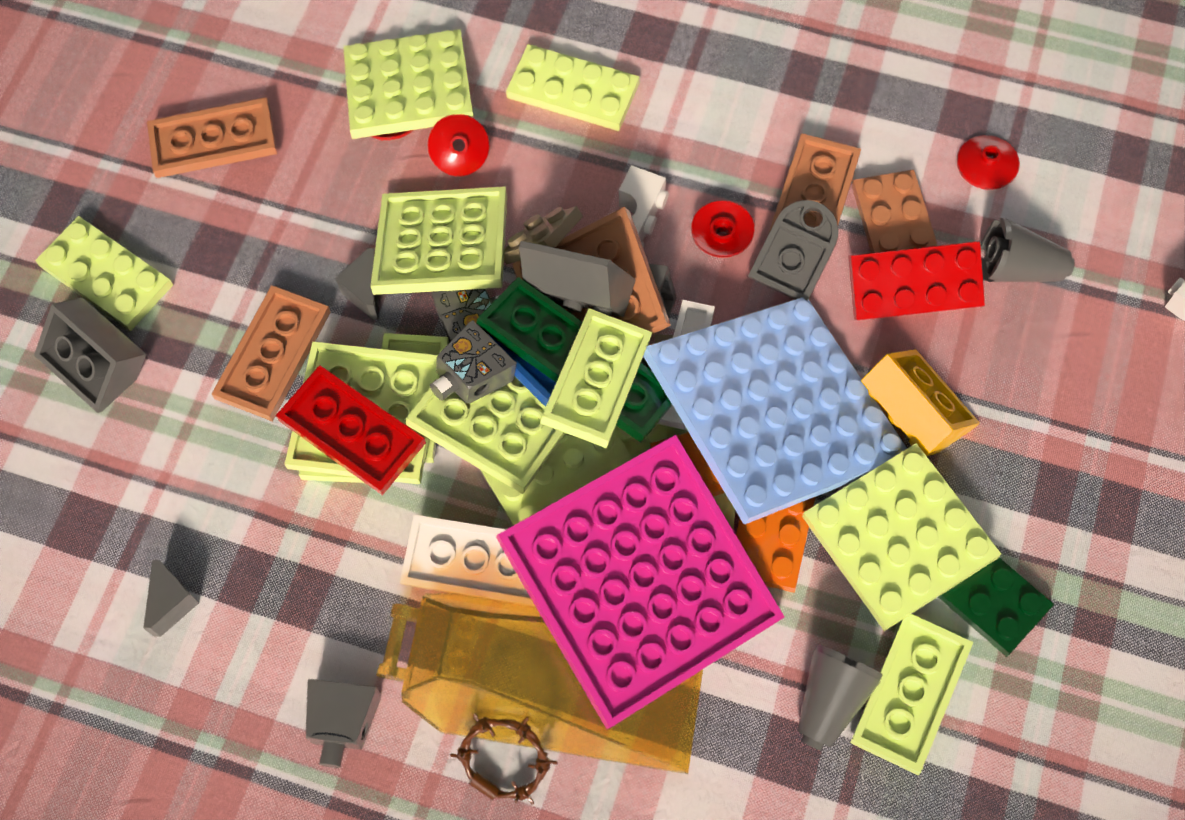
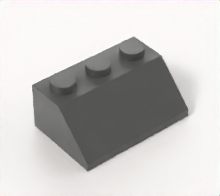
[519,241,636,317]
[34,298,146,413]

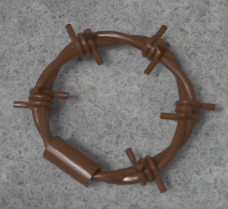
[450,713,558,805]

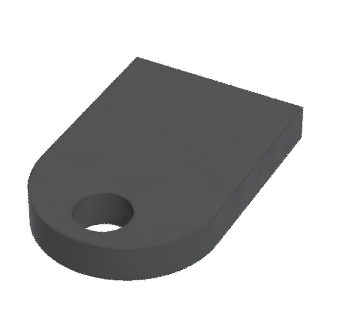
[748,200,838,301]

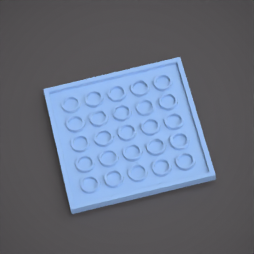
[643,297,907,524]

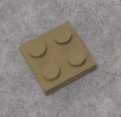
[504,206,583,265]

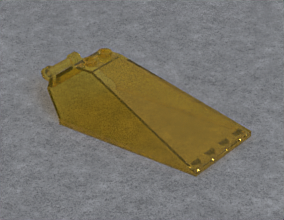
[376,593,703,774]

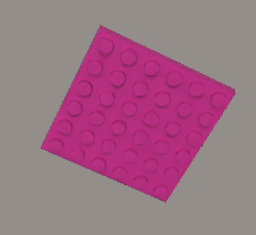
[496,435,784,729]

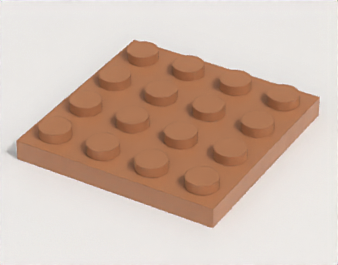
[512,207,671,335]

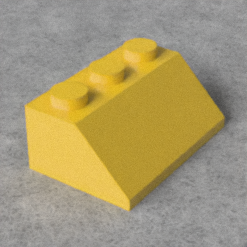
[861,349,980,456]

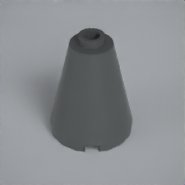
[981,218,1075,282]
[797,644,883,751]

